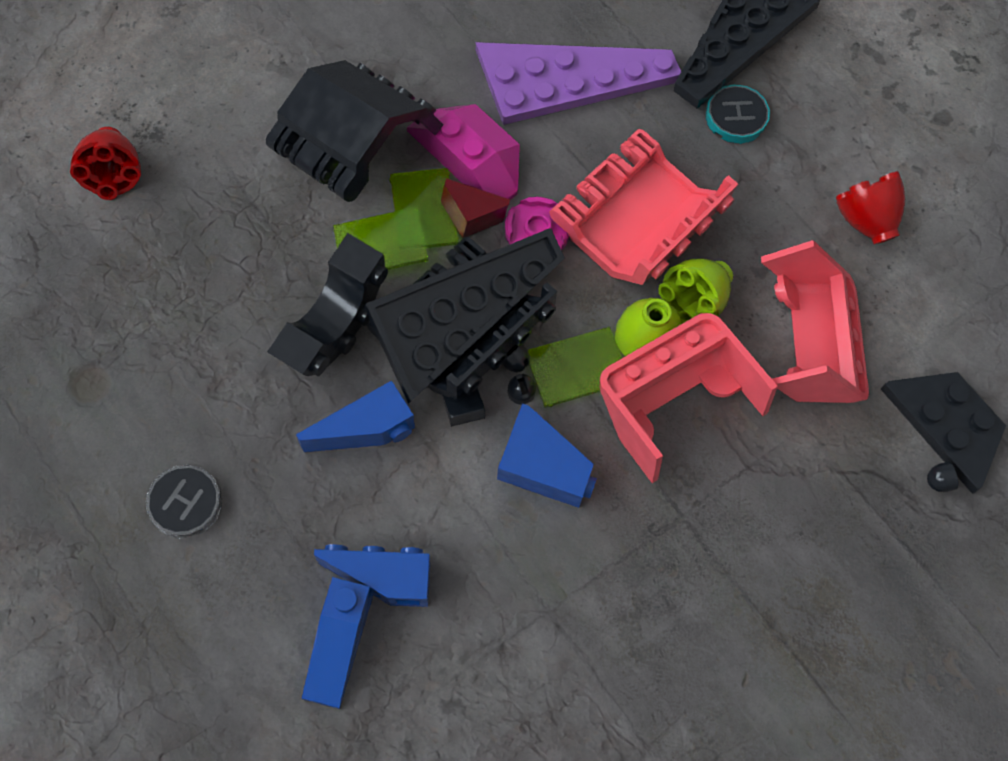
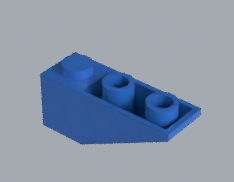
[314,544,431,607]

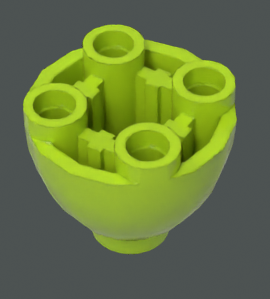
[658,258,733,323]
[614,298,683,356]

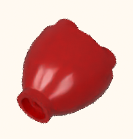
[70,127,141,200]
[836,171,906,245]

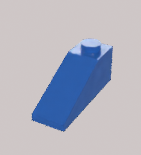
[296,381,415,452]
[302,577,373,709]

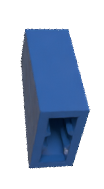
[497,403,597,508]

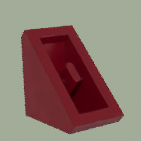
[441,178,510,238]

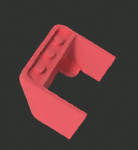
[761,240,869,403]
[599,313,778,483]

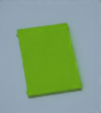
[389,168,459,251]
[333,207,429,270]
[528,327,622,408]

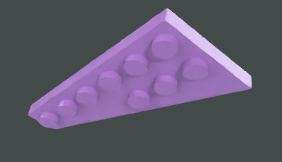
[476,42,681,125]

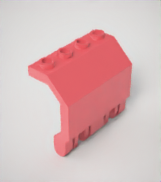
[549,129,738,285]

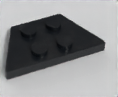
[881,372,1006,494]

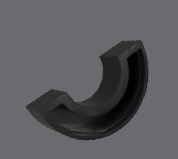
[267,233,389,376]

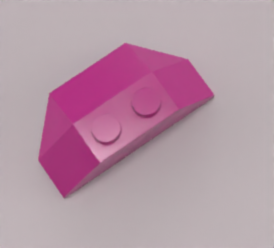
[407,104,520,200]

